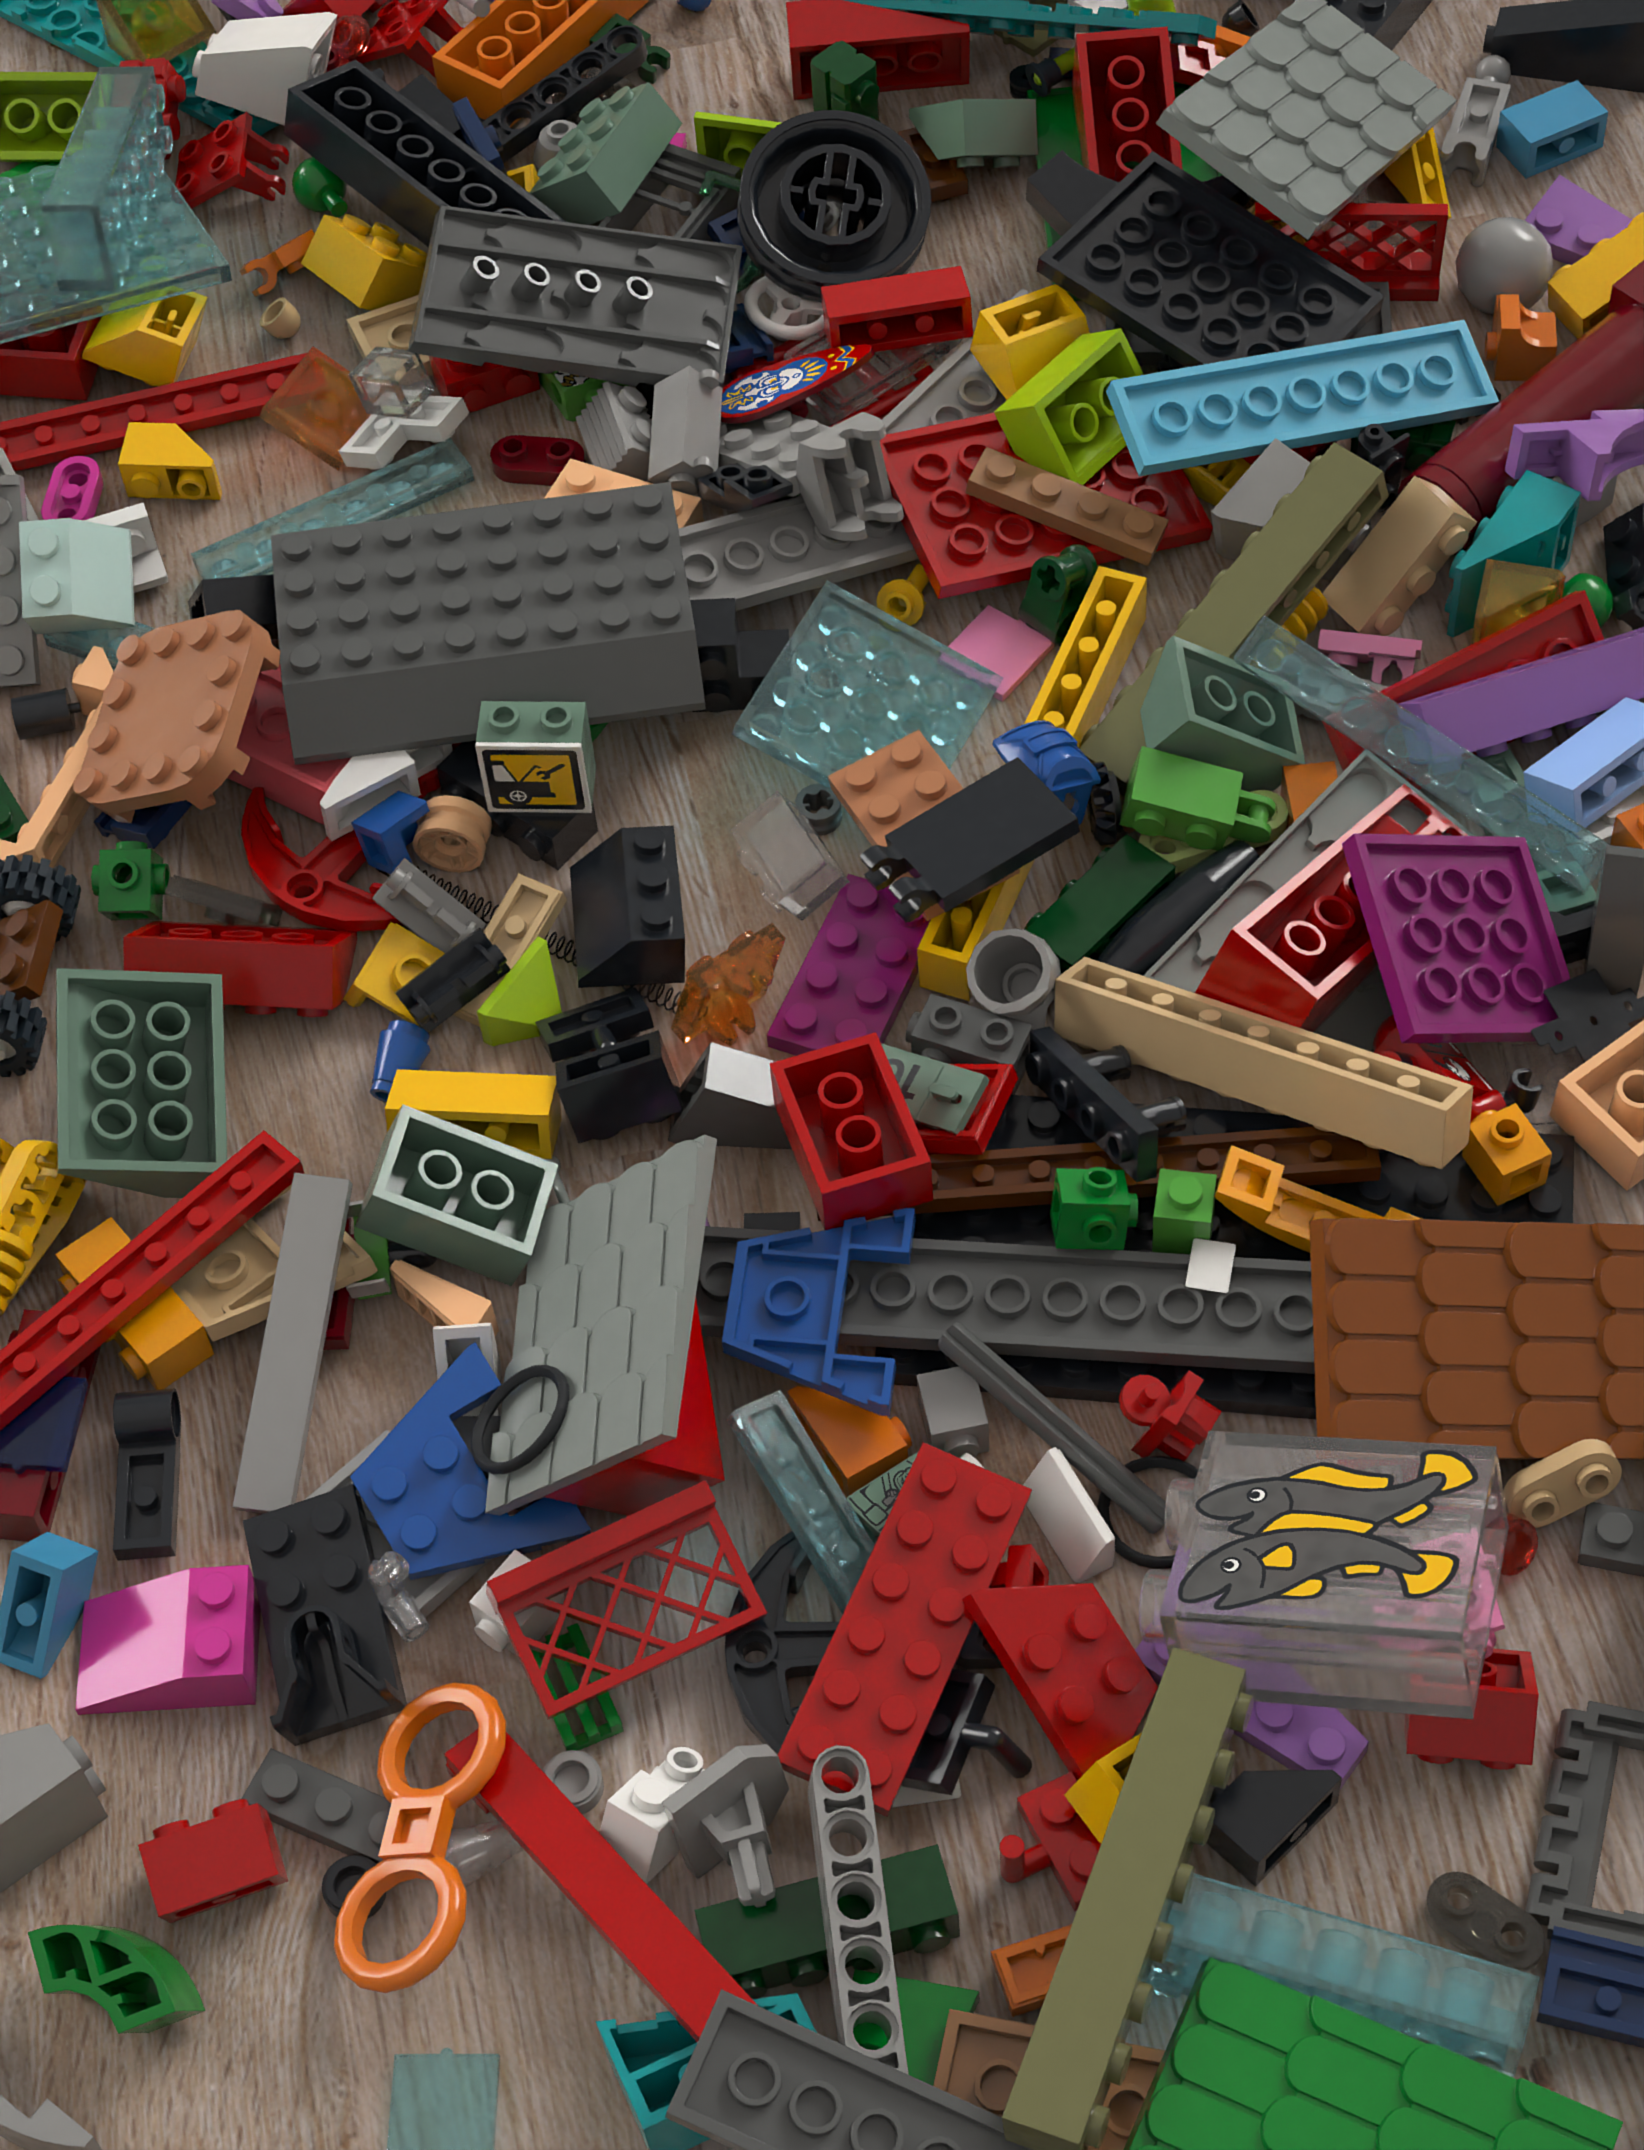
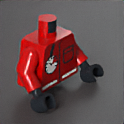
[1373,1014,1543,1123]

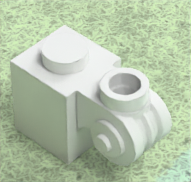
[599,1747,705,1884]

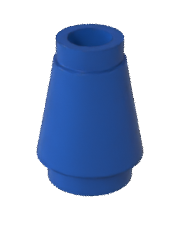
[370,1020,431,1102]

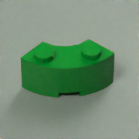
[28,1925,205,2034]

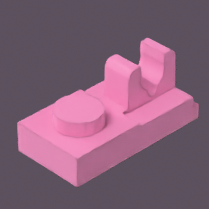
[1318,629,1423,684]

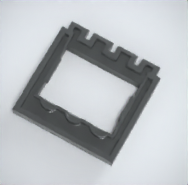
[1524,1701,1644,1947]

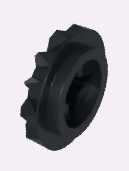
[1087,761,1122,846]

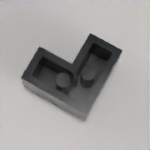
[690,598,793,713]

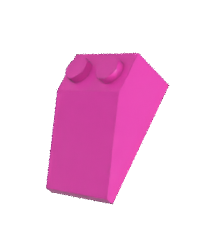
[75,1565,261,1715]

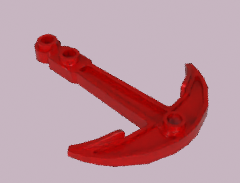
[241,742,462,932]

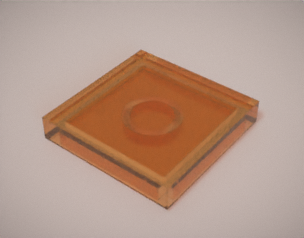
[259,346,386,471]

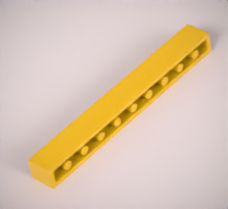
[917,566,1147,1001]

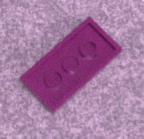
[767,874,931,1056]

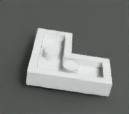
[339,393,469,470]

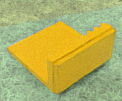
[343,922,445,1026]

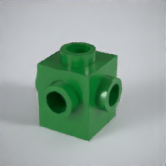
[91,841,171,921]
[1050,1167,1138,1250]

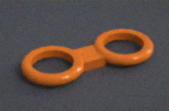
[334,1682,506,1993]

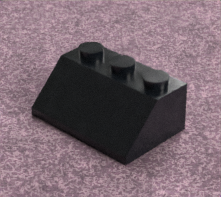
[570,825,685,988]

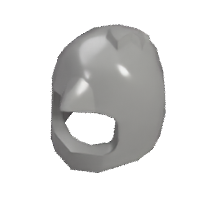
[966,928,1061,1030]

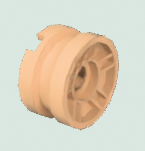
[412,795,493,873]

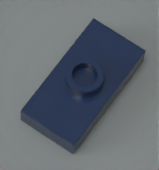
[452,97,508,176]

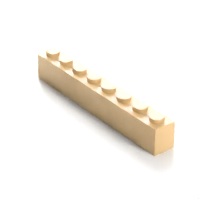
[1054,957,1473,1169]

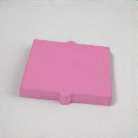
[936,605,1055,702]

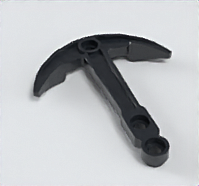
[725,1513,1004,1755]

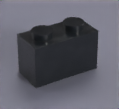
[555,1030,683,1144]

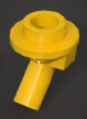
[876,564,929,628]

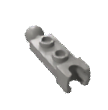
[1440,55,1511,187]

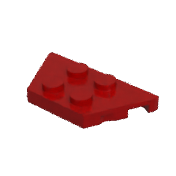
[962,1583,1158,1781]

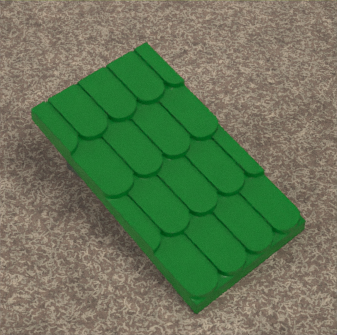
[1123,1957,1623,2150]

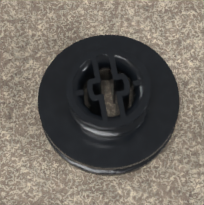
[737,110,931,303]

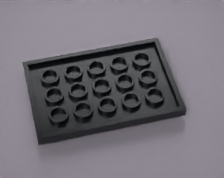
[1037,151,1385,367]

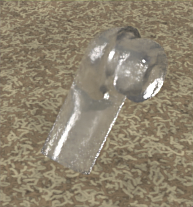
[367,1551,429,1642]

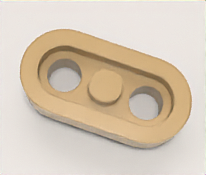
[1503,1439,1622,1528]

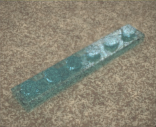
[191,438,474,579]

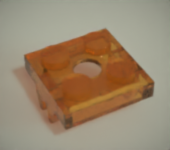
[671,923,786,1046]

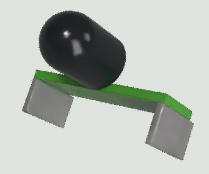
[346,1200,437,1300]

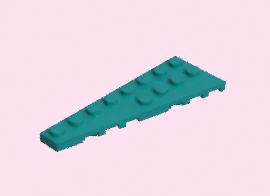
[0,0,280,136]
[844,0,1217,47]

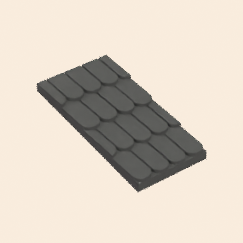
[407,205,743,387]

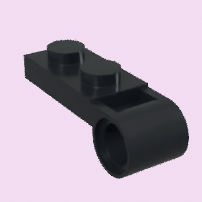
[113,1388,181,1561]

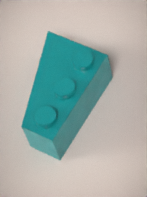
[596,1993,817,2150]

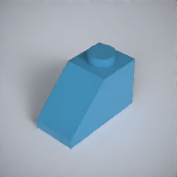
[0,1532,99,1679]

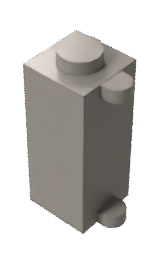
[648,365,723,496]

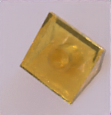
[96,0,217,62]
[1471,559,1566,644]

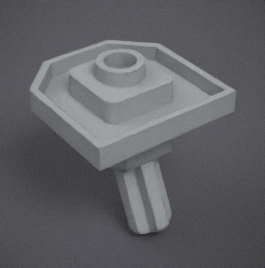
[662,1744,789,1908]

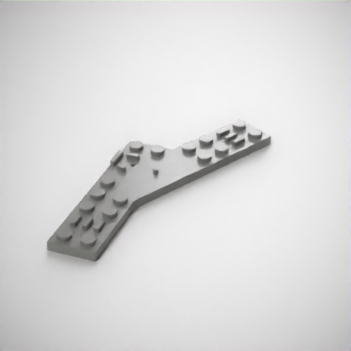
[678,288,1030,611]

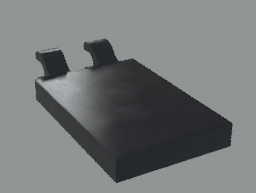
[860,757,1080,922]

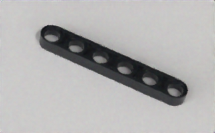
[459,25,648,164]

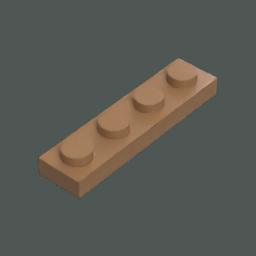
[965,447,1169,566]

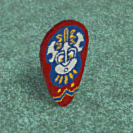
[721,344,874,424]

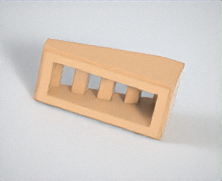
[390,1259,499,1336]

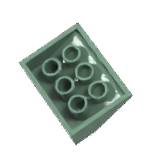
[56,968,227,1198]

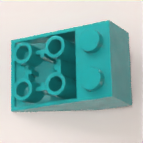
[1444,470,1581,638]

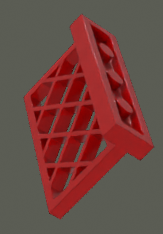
[1254,202,1448,301]
[486,1480,767,1720]

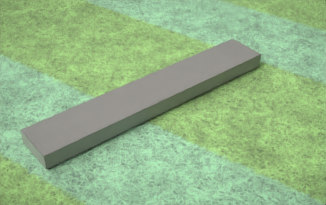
[232,1173,353,1514]

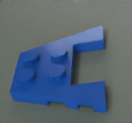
[722,1208,915,1416]
[350,1342,592,1580]

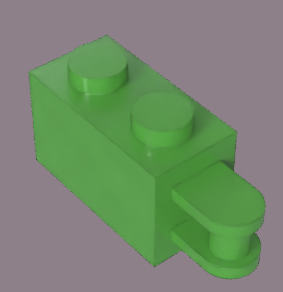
[1119,746,1276,851]

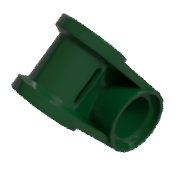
[1018,544,1098,646]

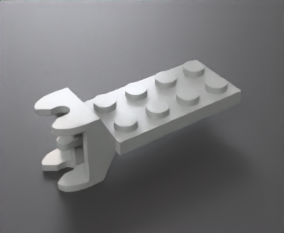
[718,410,904,541]

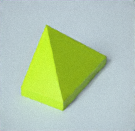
[477,936,562,1046]

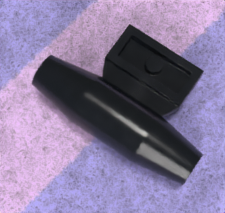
[1096,840,1260,976]

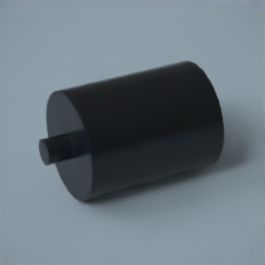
[11,688,82,740]

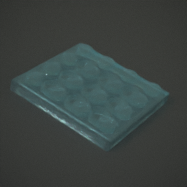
[732,580,1004,789]

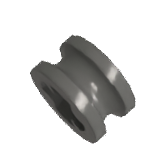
[795,783,842,836]

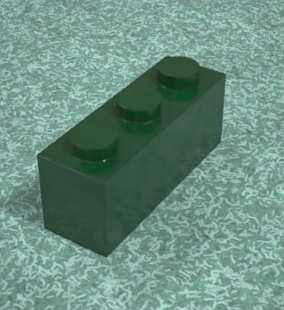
[1024,834,1176,974]

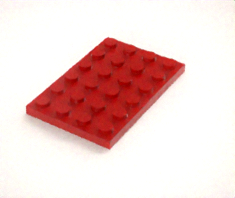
[880,413,1213,599]

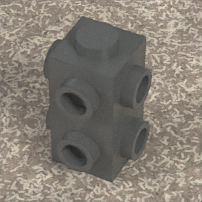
[905,994,1033,1095]

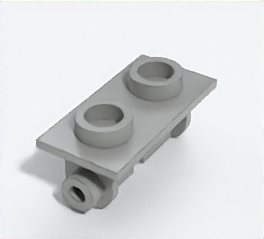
[372,858,486,953]

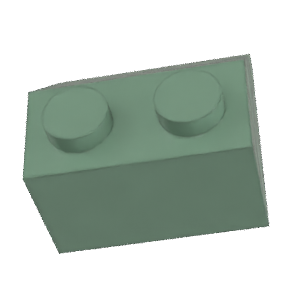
[909,99,1038,168]

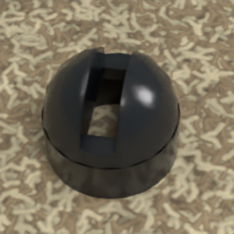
[1222,0,1260,37]

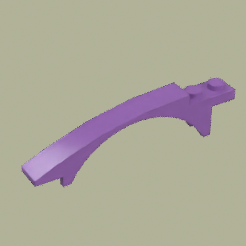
[1505,409,1644,501]

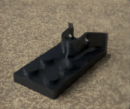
[243,1484,407,1746]

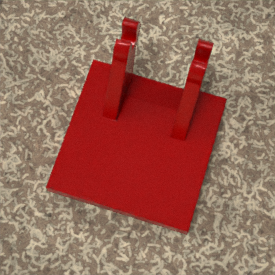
[349,0,464,78]
[171,112,290,217]

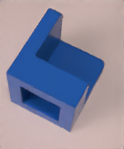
[351,790,430,874]

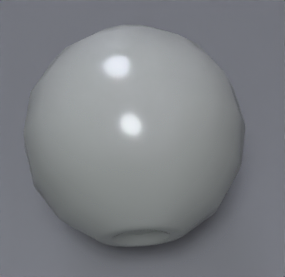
[1455,217,1553,315]

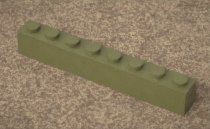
[1079,442,1389,797]
[1002,1647,1254,2150]

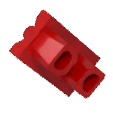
[1119,1370,1222,1461]

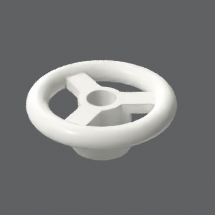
[744,276,825,342]

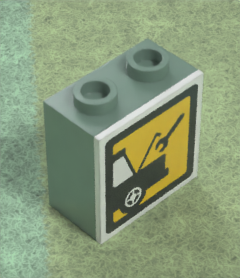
[475,701,596,813]

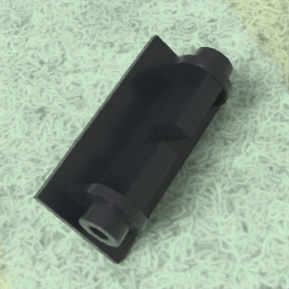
[1356,424,1410,512]
[394,928,511,1033]

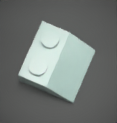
[19,518,135,634]

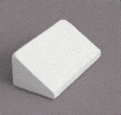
[1023,1447,1115,1583]

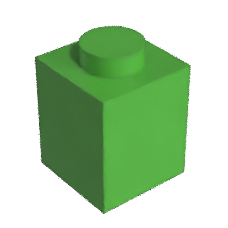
[1152,1168,1217,1254]

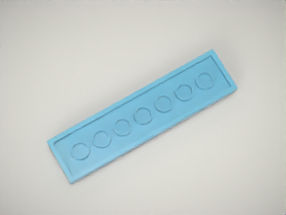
[1106,320,1499,477]

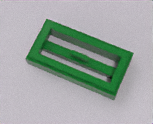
[530,1623,624,1751]

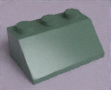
[1140,636,1306,792]

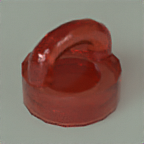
[1478,1511,1538,1576]

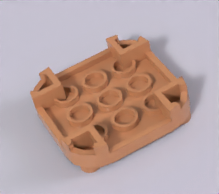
[73,610,281,823]

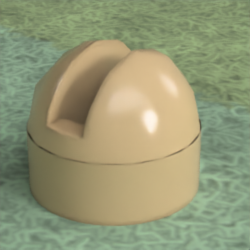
[259,297,301,339]

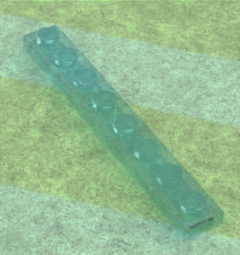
[1233,615,1610,895]

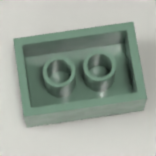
[529,82,683,225]
[355,1104,558,1286]

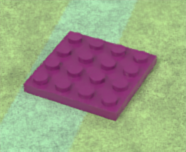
[1342,833,1571,1043]

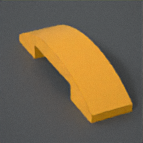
[1214,1145,1421,1253]

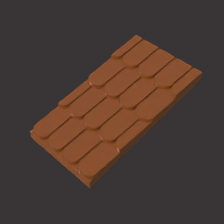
[1309,1218,1644,1460]

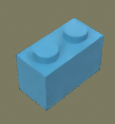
[1496,80,1608,179]

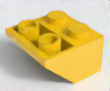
[301,214,427,311]
[82,281,208,387]
[970,284,1090,400]

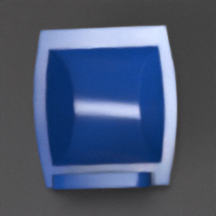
[992,720,1101,825]

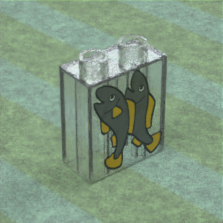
[1139,1431,1509,1719]

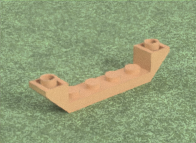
[0,646,114,868]

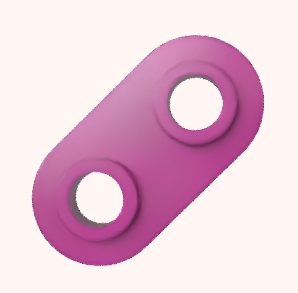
[41,456,104,521]

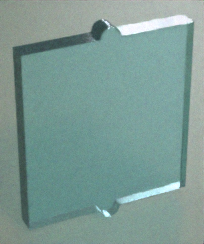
[387,2048,500,2150]

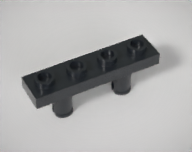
[1025,1026,1187,1182]

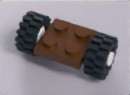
[0,855,81,1077]

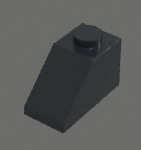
[1206,1770,1342,1887]

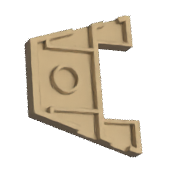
[170,1184,378,1342]

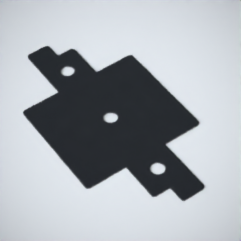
[1531,969,1644,1063]

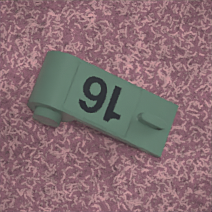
[881,1044,990,1135]

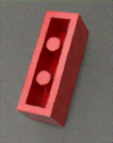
[821,266,973,352]

